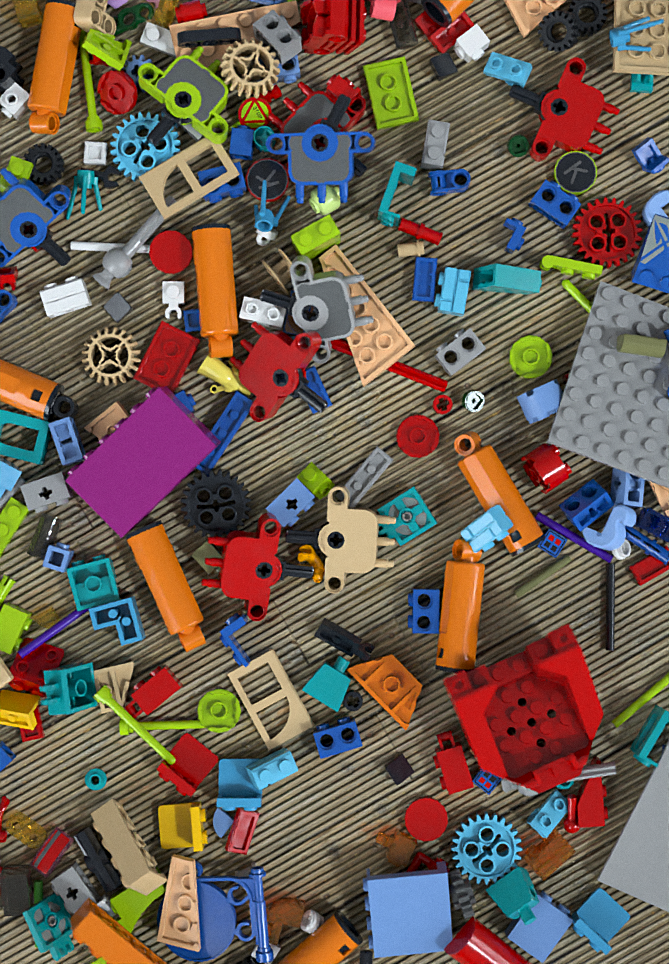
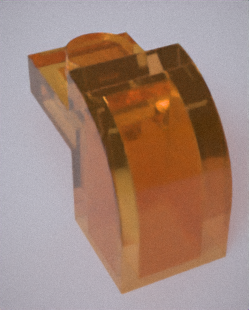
[267,897,305,945]

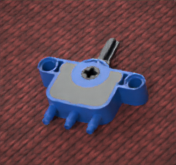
[0,168,71,267]

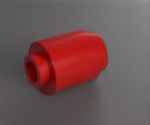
[175,0,208,24]

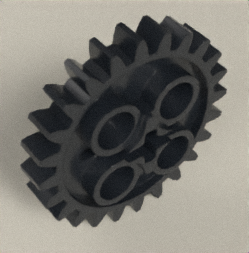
[181,469,251,538]

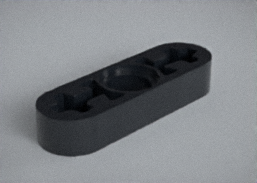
[177,27,242,48]

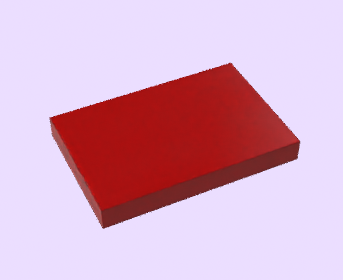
[133,321,201,393]

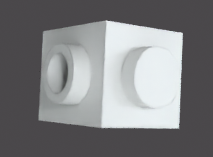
[454,24,490,63]
[0,82,29,120]

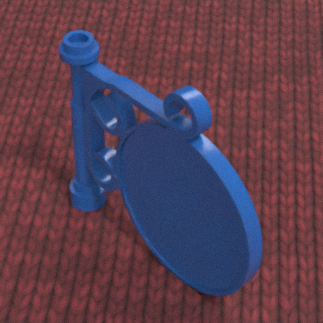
[157,860,274,963]

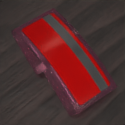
[30,827,74,878]

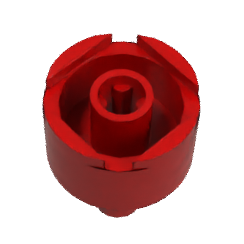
[521,443,572,494]

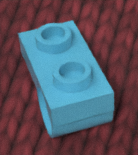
[483,52,533,88]
[526,790,568,838]

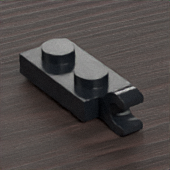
[314,618,375,661]

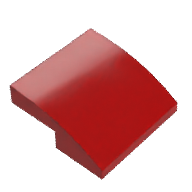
[413,10,474,54]

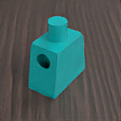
[302,655,351,712]
[486,866,539,925]

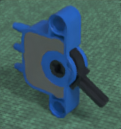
[266,94,376,204]

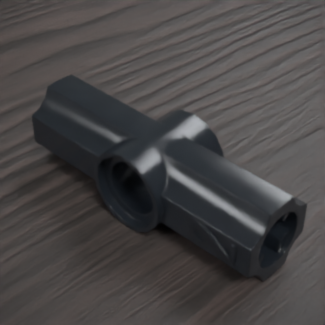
[74,825,122,893]

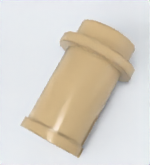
[397,239,425,258]

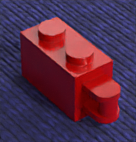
[124,665,183,719]
[433,730,474,795]

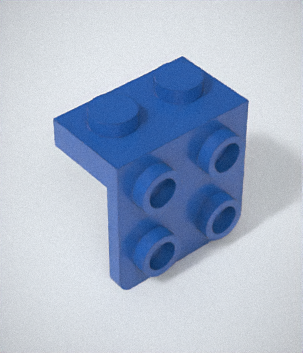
[219,612,251,667]

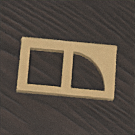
[139,137,240,220]
[227,649,315,750]

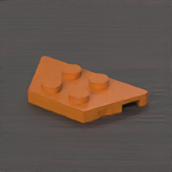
[347,653,423,731]

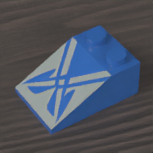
[631,214,669,293]

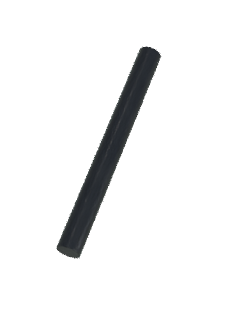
[606,563,615,651]

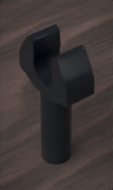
[80,166,121,189]

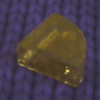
[33,607,60,629]

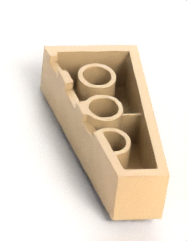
[91,799,168,896]

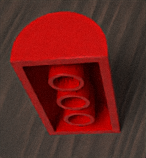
[444,916,532,964]

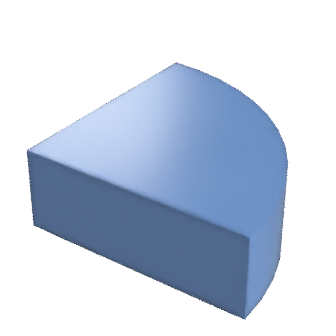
[213,807,234,838]

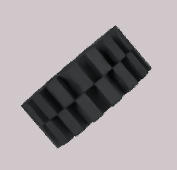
[568,0,608,37]
[538,10,581,52]
[24,143,65,186]

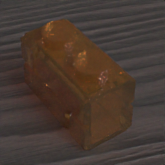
[524,828,576,881]

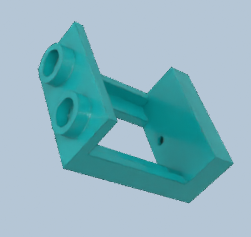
[377,161,417,227]
[0,409,51,465]
[629,704,669,768]

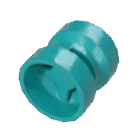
[253,126,276,153]

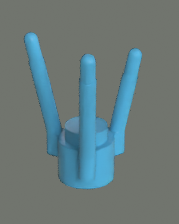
[609,16,664,52]
[254,180,291,232]

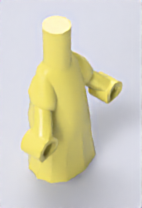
[197,352,252,397]

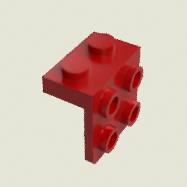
[8,638,64,698]
[156,733,219,797]

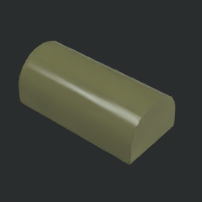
[616,333,667,358]

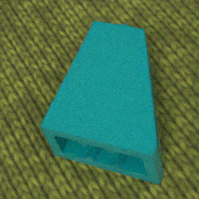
[472,264,542,295]

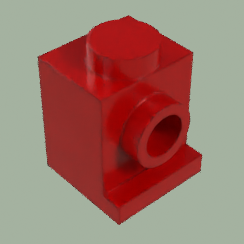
[327,74,361,109]

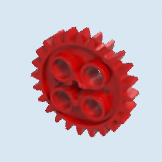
[571,197,643,269]

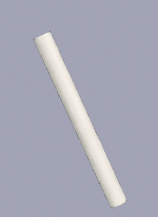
[71,241,150,253]

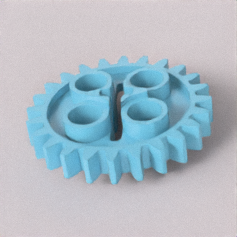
[110,112,181,183]
[451,812,522,885]

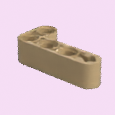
[73,0,116,35]

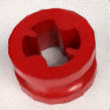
[433,395,453,415]

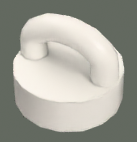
[256,229,278,246]
[300,909,324,933]

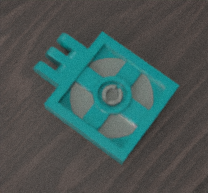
[377,486,438,546]
[22,892,74,961]

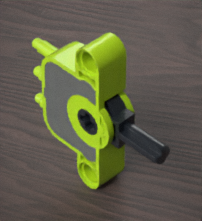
[138,46,238,146]

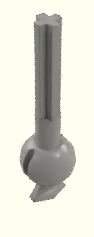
[92,195,177,290]
[501,761,617,796]

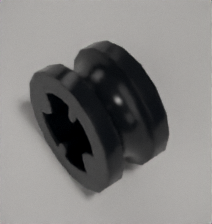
[343,691,363,711]

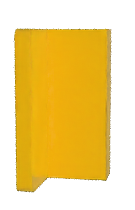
[0,690,41,730]

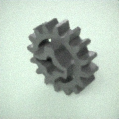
[448,869,477,919]

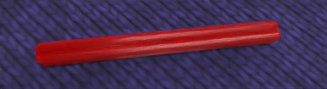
[331,339,448,392]

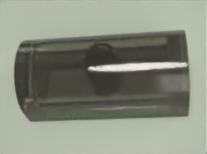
[389,0,419,50]
[27,512,64,560]

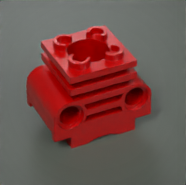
[300,0,367,55]

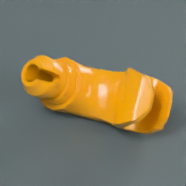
[297,544,325,583]

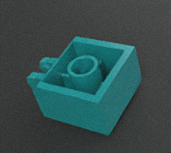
[39,662,98,715]

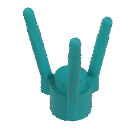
[66,170,103,220]

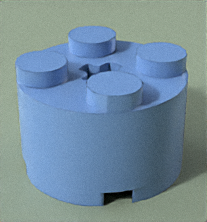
[517,379,563,424]

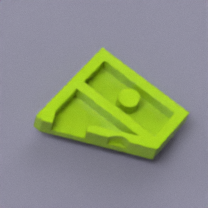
[82,28,132,71]

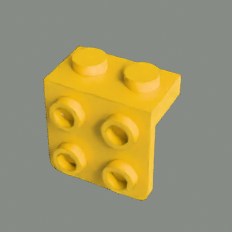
[158,801,208,852]

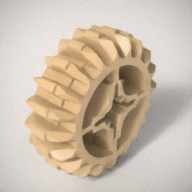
[220,38,280,99]
[82,327,141,386]

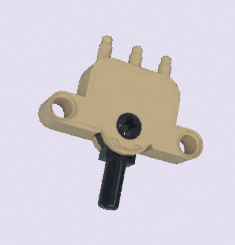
[285,485,396,594]

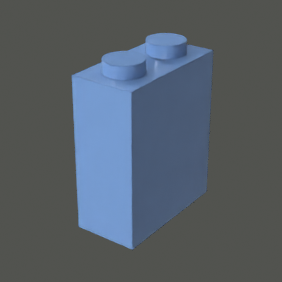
[505,889,574,963]

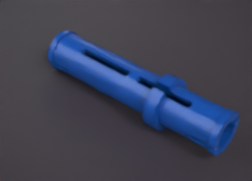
[625,525,669,565]

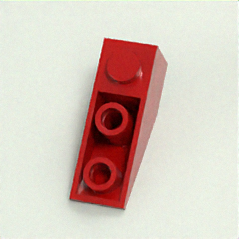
[576,756,608,828]

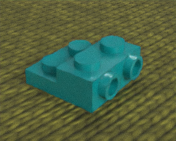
[66,554,121,611]

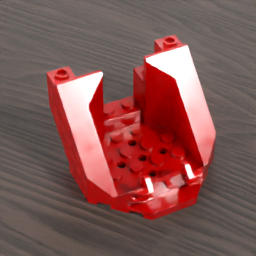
[443,624,604,794]

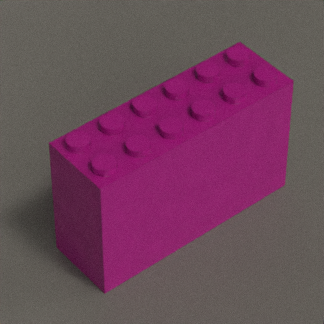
[65,386,221,538]

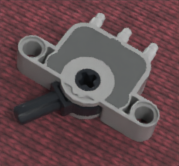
[260,255,374,364]

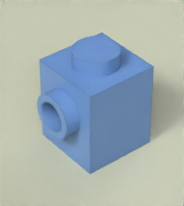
[42,542,74,573]

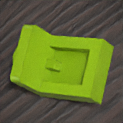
[297,462,335,500]

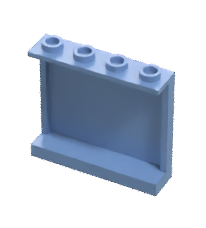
[363,861,453,958]

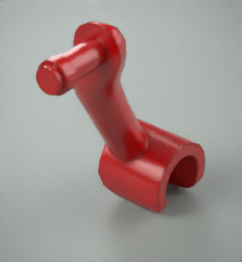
[0,796,10,843]

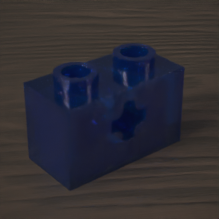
[633,507,669,545]

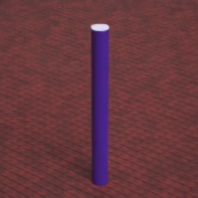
[535,512,613,563]
[17,608,90,658]

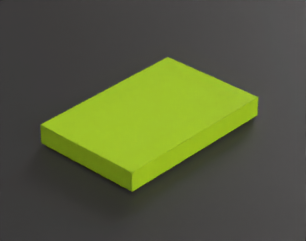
[363,56,419,130]

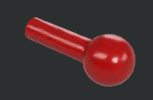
[563,794,580,833]

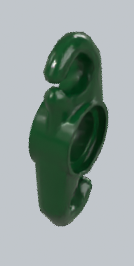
[113,2,154,36]

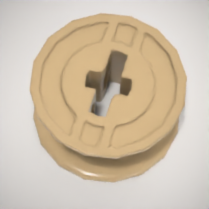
[262,248,297,296]

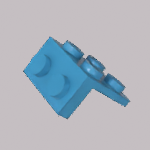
[217,758,262,811]
[571,887,630,955]

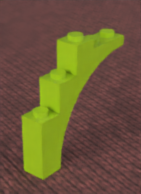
[89,867,167,964]

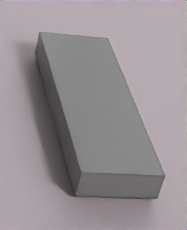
[336,446,393,507]

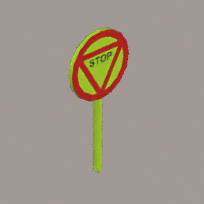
[219,97,272,134]

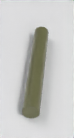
[514,554,572,598]

